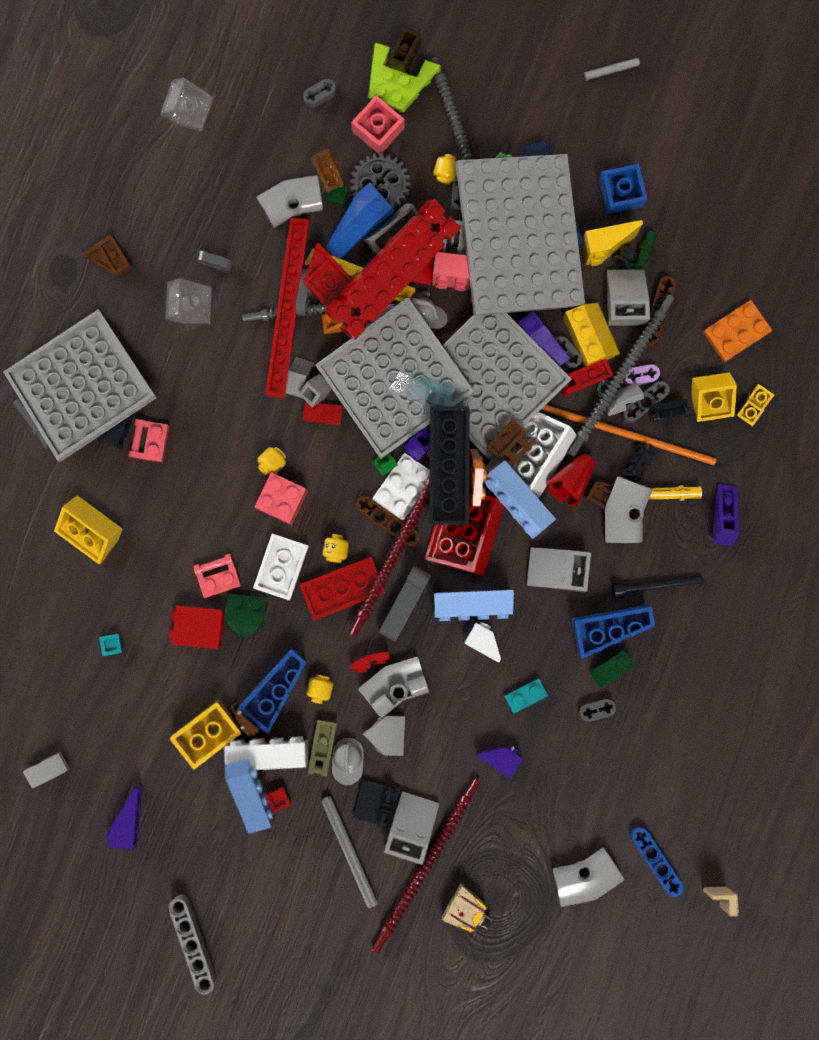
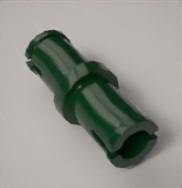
[633,231,657,270]

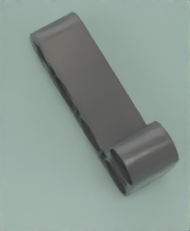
[379,566,431,642]

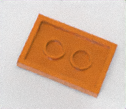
[703,300,773,362]
[469,449,487,506]

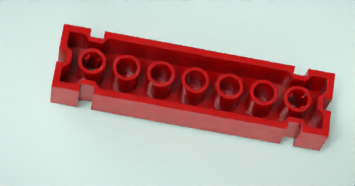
[324,199,461,340]

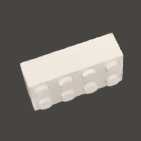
[225,736,309,770]

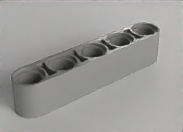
[169,895,217,995]

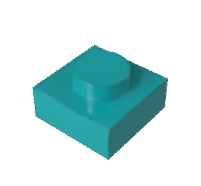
[99,634,123,656]

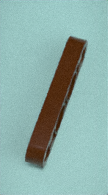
[644,276,676,347]
[356,496,420,547]

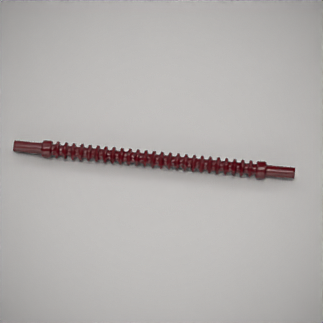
[350,478,430,637]
[372,778,481,954]

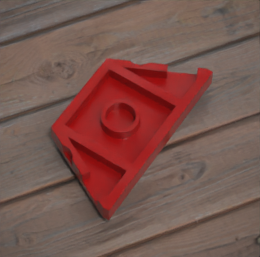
[303,243,353,308]

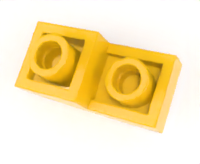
[736,384,774,426]

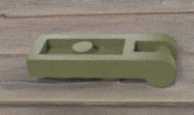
[308,719,337,777]

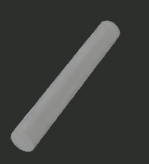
[584,58,639,80]

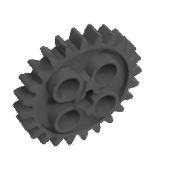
[350,153,410,210]

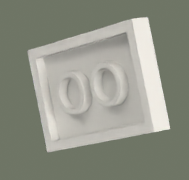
[372,453,430,521]
[253,534,309,600]

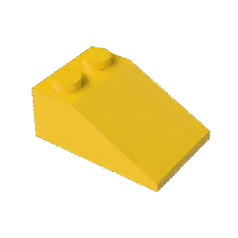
[582,220,643,266]

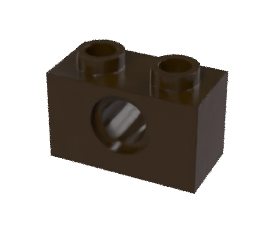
[388,27,421,74]

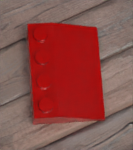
[424,494,504,576]

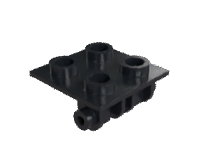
[353,779,401,828]

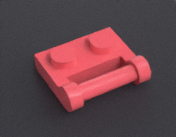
[128,419,169,463]
[193,553,241,598]

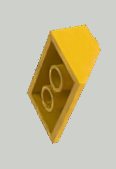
[563,303,620,367]
[54,495,123,565]
[170,699,242,770]

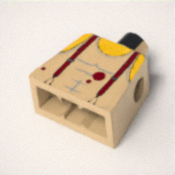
[442,883,492,932]

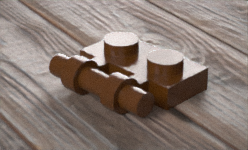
[486,419,536,467]

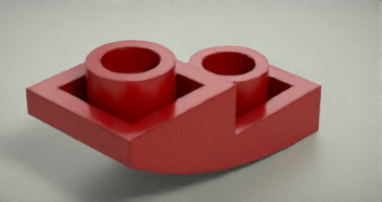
[350,652,390,673]

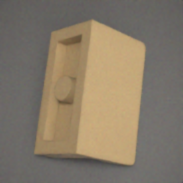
[703,887,738,916]

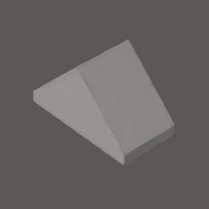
[286,357,314,399]

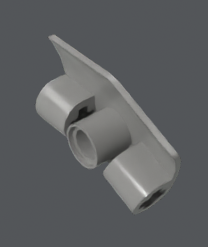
[256,176,323,228]
[605,476,653,543]
[358,657,429,718]
[553,848,624,907]

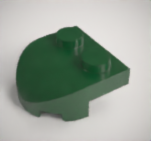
[225,594,267,637]

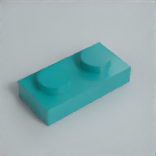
[504,678,548,714]

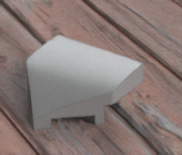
[363,715,405,756]

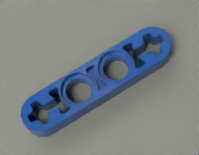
[631,827,683,897]

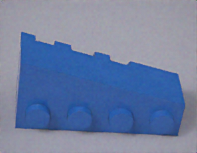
[571,605,655,659]
[238,647,306,734]

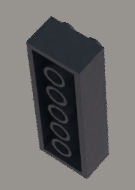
[429,406,470,525]

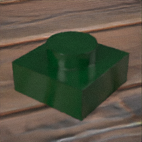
[325,182,348,207]

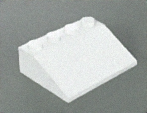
[485,412,577,499]

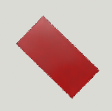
[303,402,343,425]

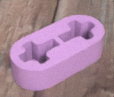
[623,365,660,385]

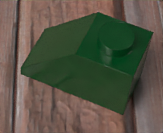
[589,650,635,688]

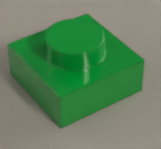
[372,453,398,476]

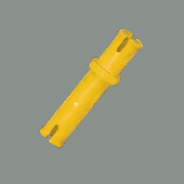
[649,485,702,501]

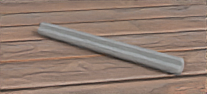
[321,796,377,908]

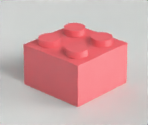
[351,96,404,155]
[432,252,470,291]
[255,473,308,526]

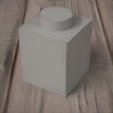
[299,374,332,407]

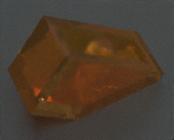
[311,149,344,193]

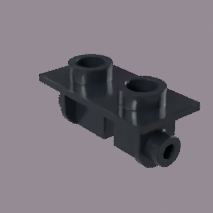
[650,398,691,423]
[622,443,655,482]

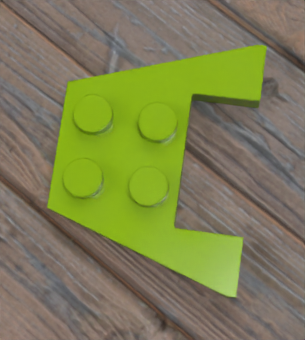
[369,43,441,113]

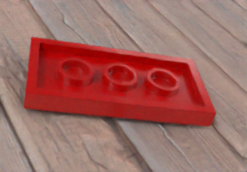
[300,557,385,621]

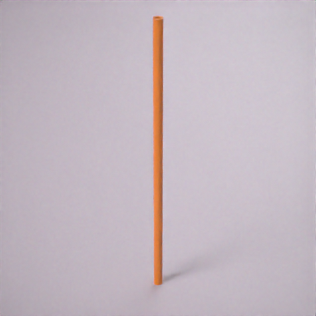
[540,404,716,465]

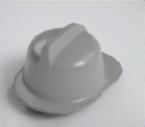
[411,296,447,329]
[332,738,364,785]

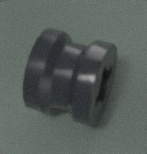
[613,246,637,270]

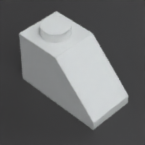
[464,622,501,662]

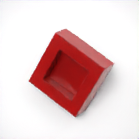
[266,786,292,813]

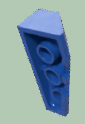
[326,182,395,259]

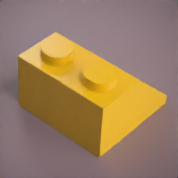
[691,373,737,422]

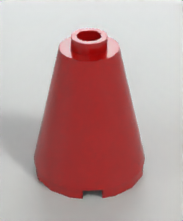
[546,454,596,507]

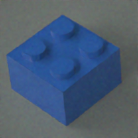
[599,164,648,215]

